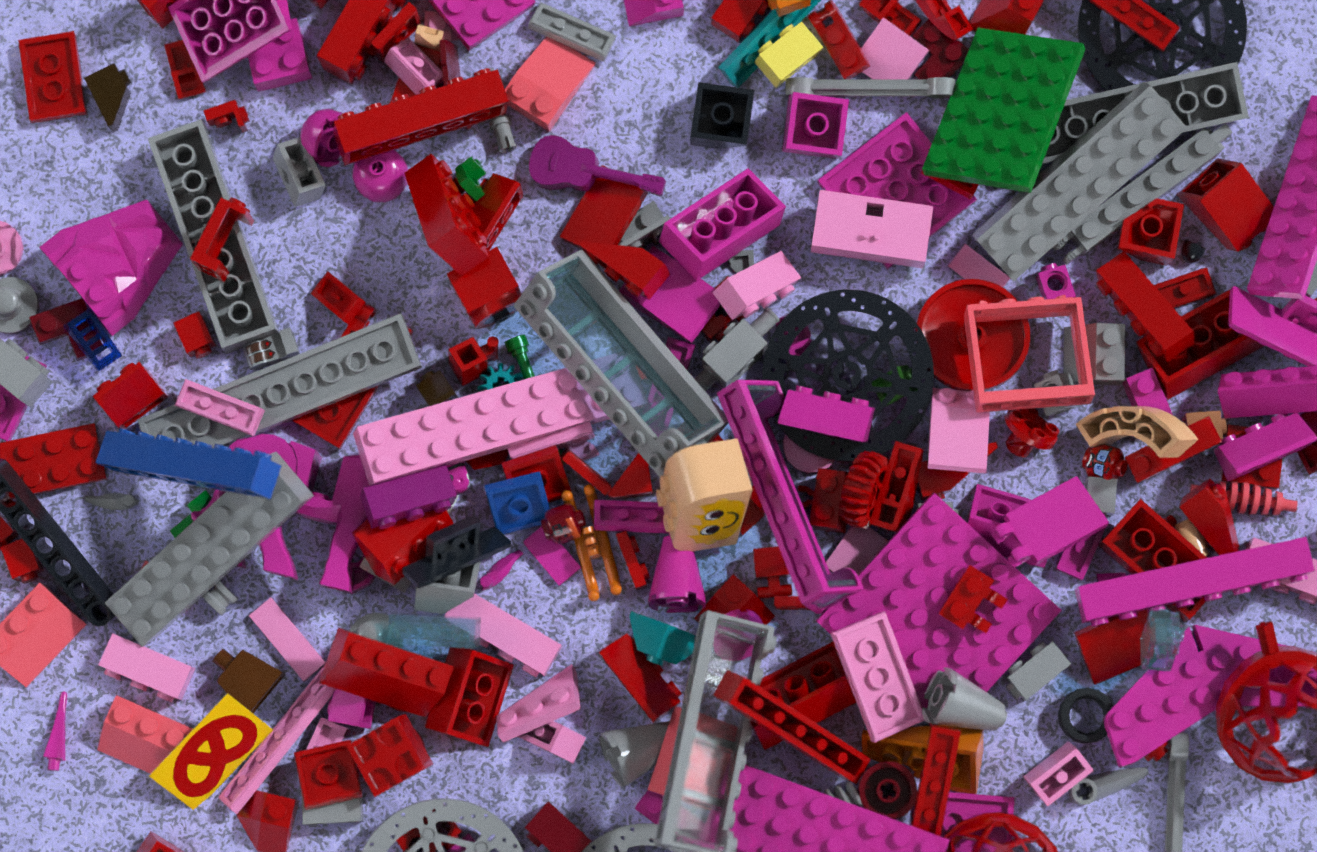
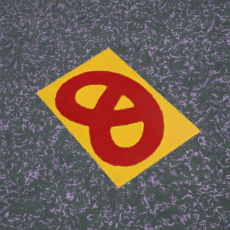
[149,693,273,810]

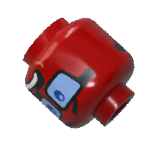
[1082,444,1127,480]

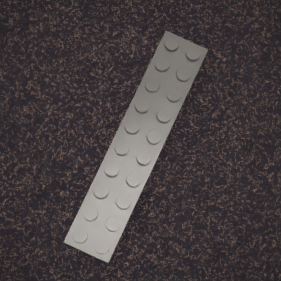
[137,313,422,448]

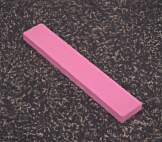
[218,663,337,814]

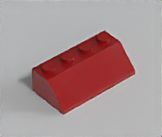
[1136,290,1264,400]
[1098,499,1207,622]
[319,627,454,717]
[749,641,856,751]

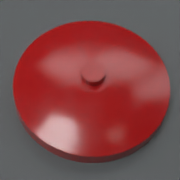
[915,279,1030,391]

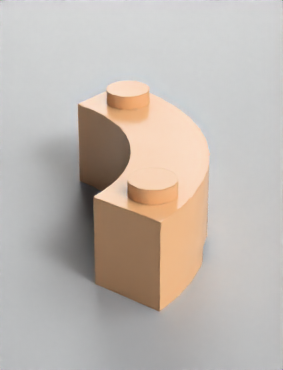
[1075,406,1198,458]

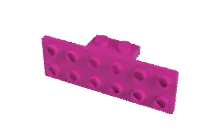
[1228,286,1317,367]

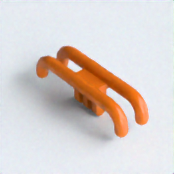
[561,484,622,602]

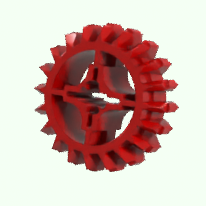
[839,451,889,529]

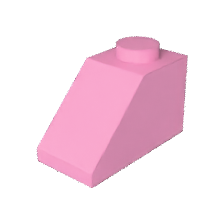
[517,721,586,764]

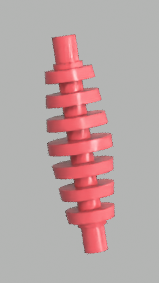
[1189,481,1298,515]

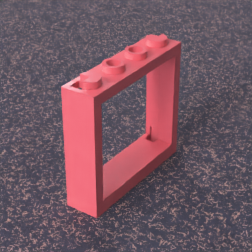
[964,295,1095,413]

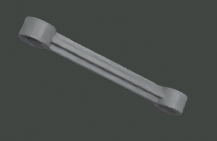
[785,77,955,98]
[1165,733,1189,852]

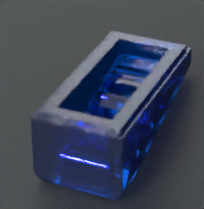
[63,308,122,371]

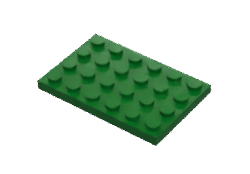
[922,28,1085,193]

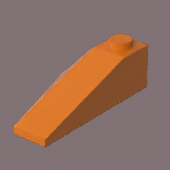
[862,725,984,794]

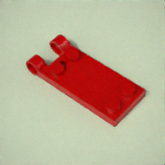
[292,303,413,450]

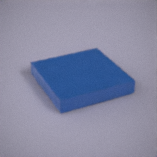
[484,471,550,534]

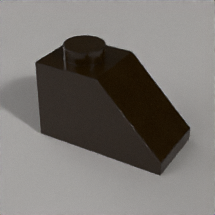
[84,63,132,133]
[416,370,458,406]

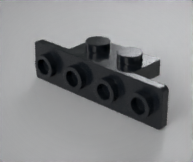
[402,515,511,588]

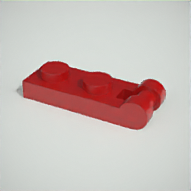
[807,0,870,79]

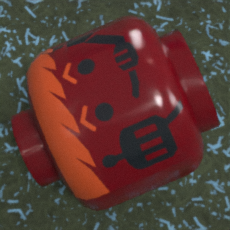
[541,503,586,545]

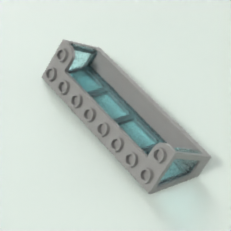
[513,249,728,477]

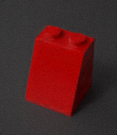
[1176,158,1274,252]

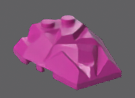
[39,199,183,336]

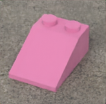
[928,388,990,473]

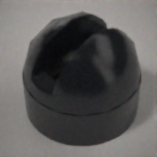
[1181,240,1206,263]

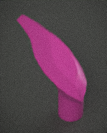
[480,550,523,591]

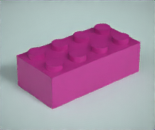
[659,168,786,281]

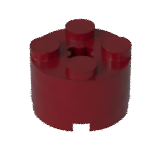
[857,761,917,820]

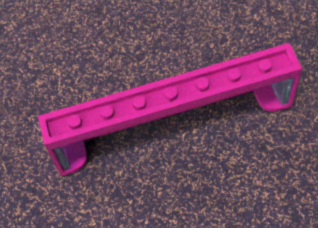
[717,380,863,614]

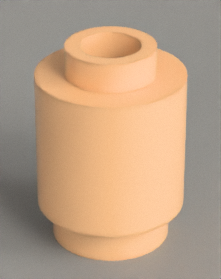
[1174,519,1209,556]

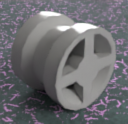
[202,581,238,616]

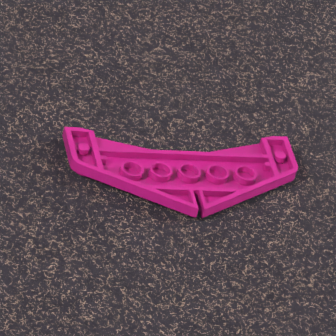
[1104,625,1317,768]

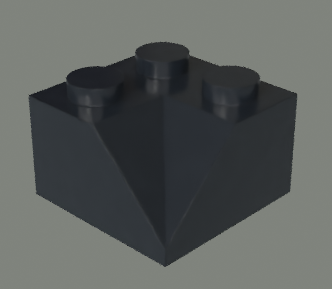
[690,82,755,149]

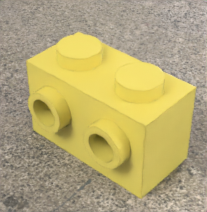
[754,22,823,88]

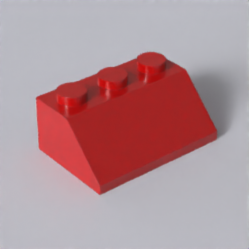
[473,173,524,251]
[352,510,454,585]
[599,633,682,723]
[425,644,514,747]

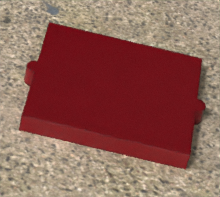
[439,39,460,86]

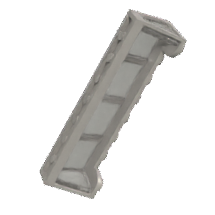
[654,611,777,852]

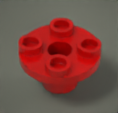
[1004,408,1060,458]

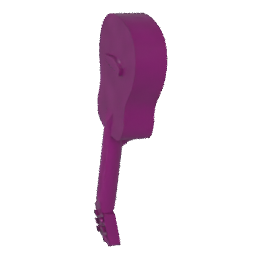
[529,135,666,197]

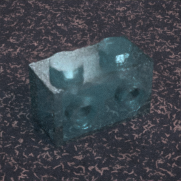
[1140,609,1185,671]

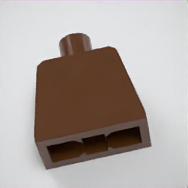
[212,648,286,714]

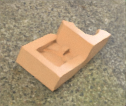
[414,24,444,51]

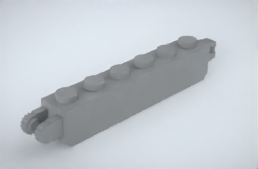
[1052,124,1233,265]

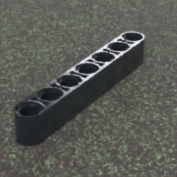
[0,458,115,626]

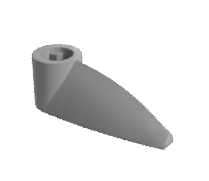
[1068,767,1149,805]

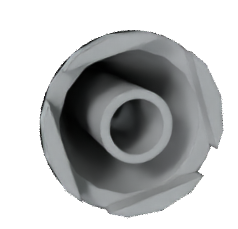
[922,667,1007,731]
[599,721,670,787]

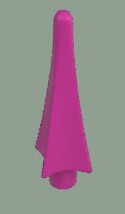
[43,691,67,771]

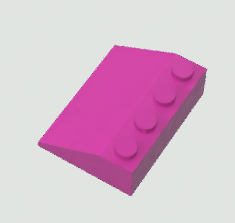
[168,0,292,83]

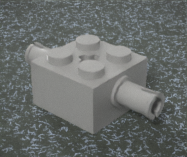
[695,307,780,391]

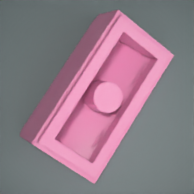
[384,37,443,95]

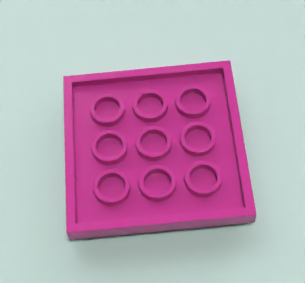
[817,112,977,270]

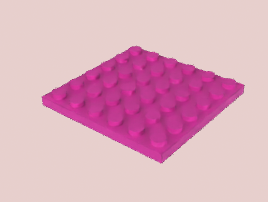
[815,492,1062,726]

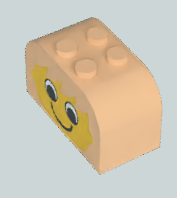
[656,438,752,552]

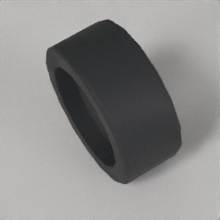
[1058,688,1114,744]

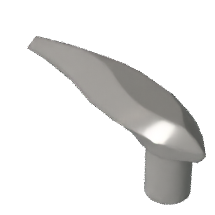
[85,493,140,510]

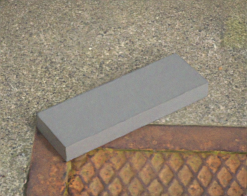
[528,2,616,62]

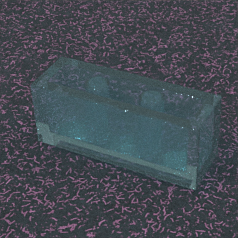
[388,613,481,649]

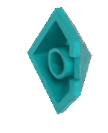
[629,611,696,666]

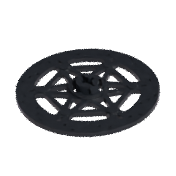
[1078,0,1247,91]
[762,289,934,461]

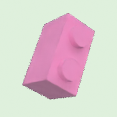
[1023,741,1094,806]

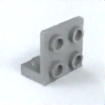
[618,201,670,249]

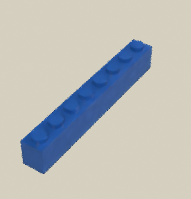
[95,428,281,499]

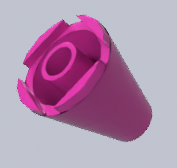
[648,533,706,613]

